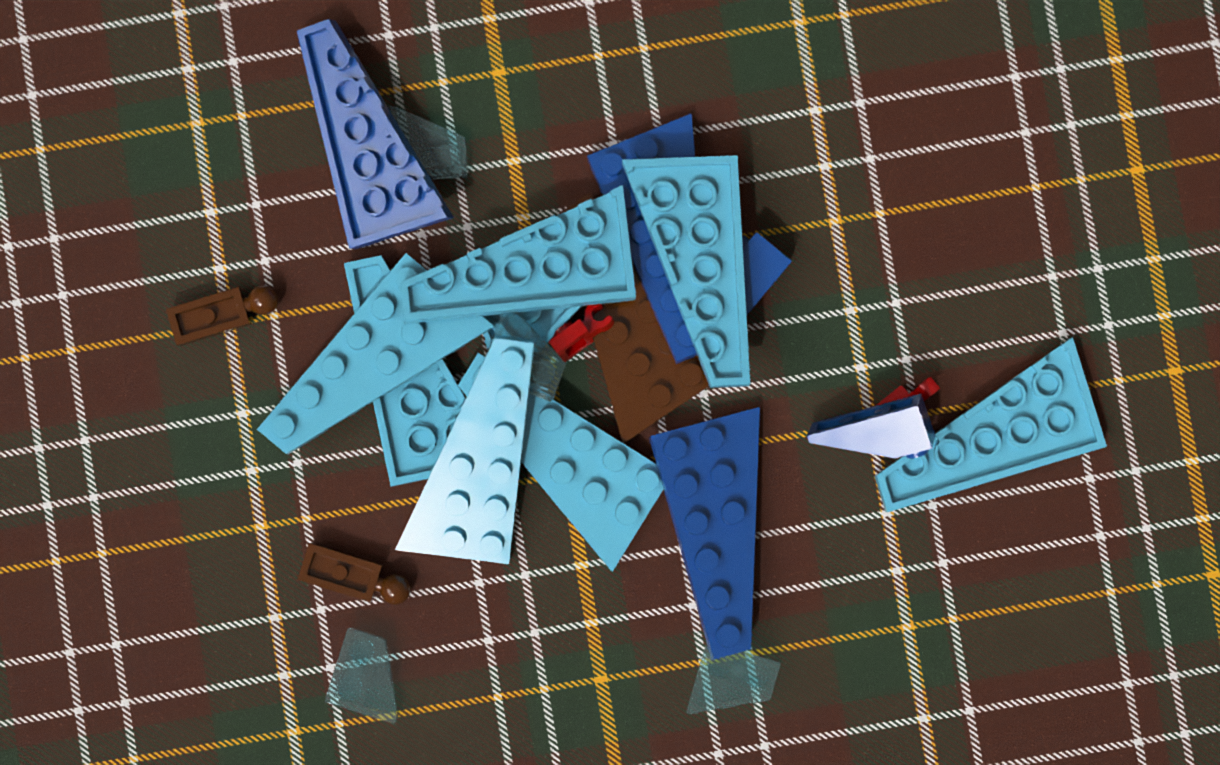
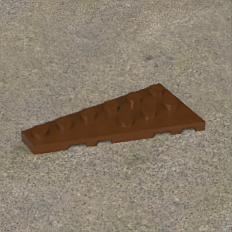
[559,193,709,444]

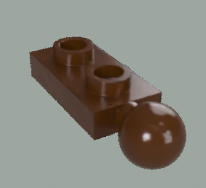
[166,285,279,347]
[297,543,411,605]

